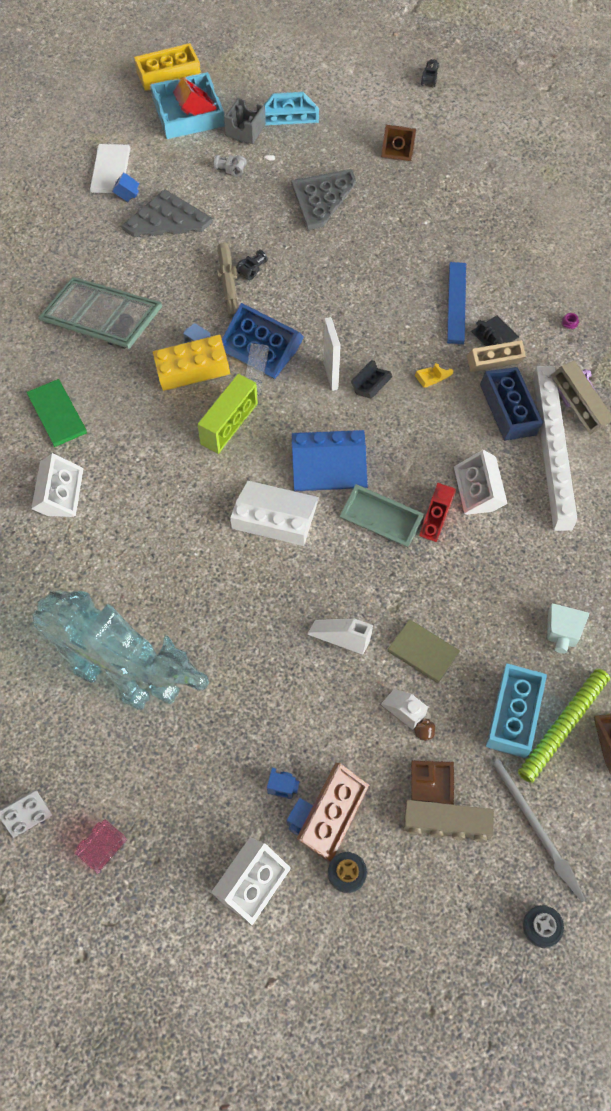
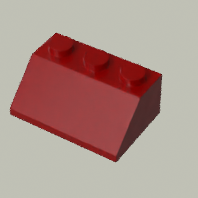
[173,76,217,116]

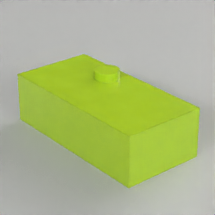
[197,374,258,454]

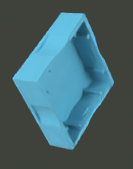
[150,72,225,139]

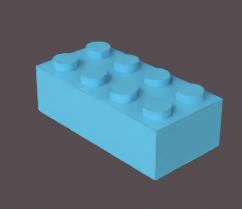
[486,663,547,759]

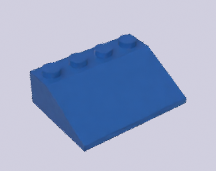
[222,303,304,379]
[291,430,368,491]

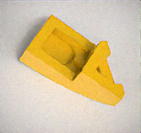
[415,363,454,388]

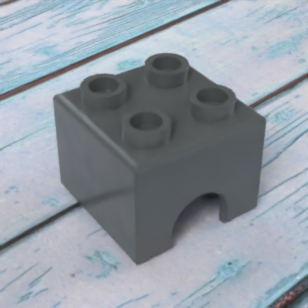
[224,98,266,144]

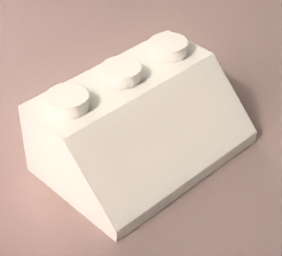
[454,450,507,515]
[31,453,83,517]
[211,837,291,925]

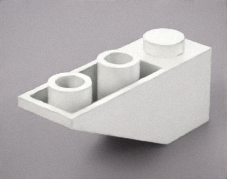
[308,619,373,655]

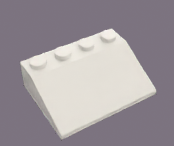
[230,481,319,546]

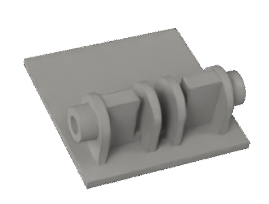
[0,789,52,838]

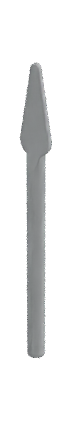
[493,760,585,902]

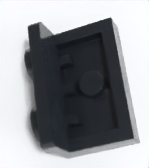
[351,360,393,399]

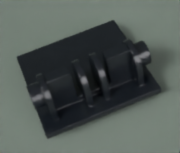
[471,315,519,346]

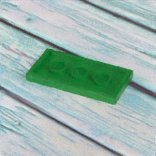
[26,379,87,447]

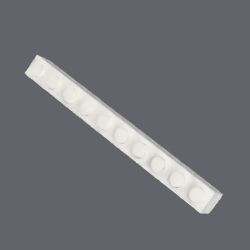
[533,366,577,531]

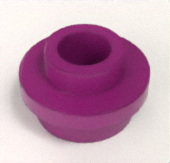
[562,313,579,329]

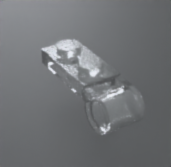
[245,343,269,396]

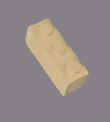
[467,340,526,372]

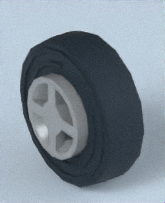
[523,905,564,948]

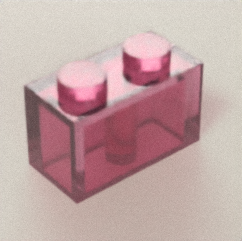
[74,819,127,875]

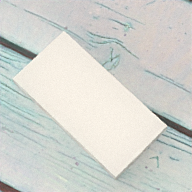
[90,144,130,193]
[323,317,340,391]

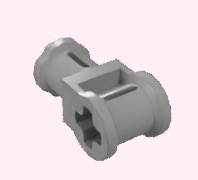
[214,155,247,177]

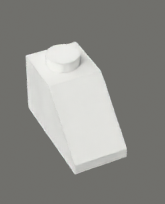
[381,689,428,730]

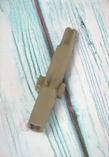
[217,243,237,318]

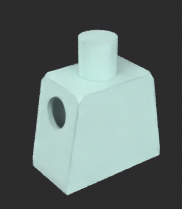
[547,603,589,653]

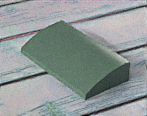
[340,484,424,548]

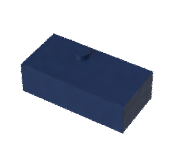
[480,367,543,441]

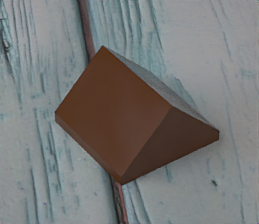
[381,124,416,161]

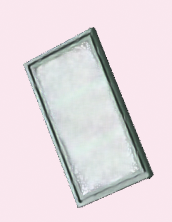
[39,277,162,348]

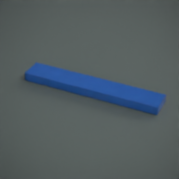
[447,262,466,344]

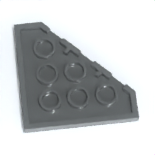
[291,169,356,230]
[122,189,213,237]

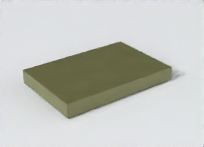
[388,619,460,683]

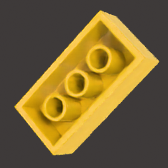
[134,43,201,91]
[152,335,230,391]

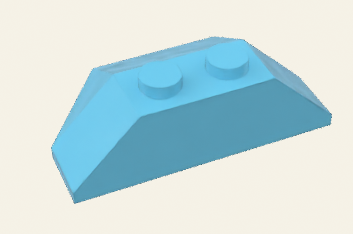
[263,92,319,125]

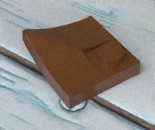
[411,760,454,805]

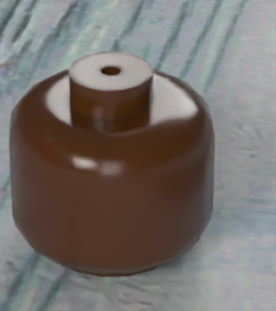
[414,718,436,741]

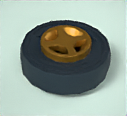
[328,852,367,893]

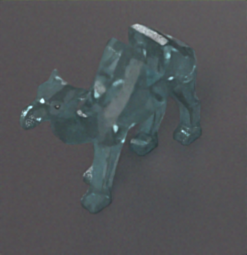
[32,590,209,710]

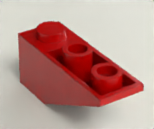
[419,483,456,542]

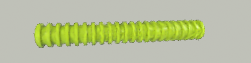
[518,668,610,783]

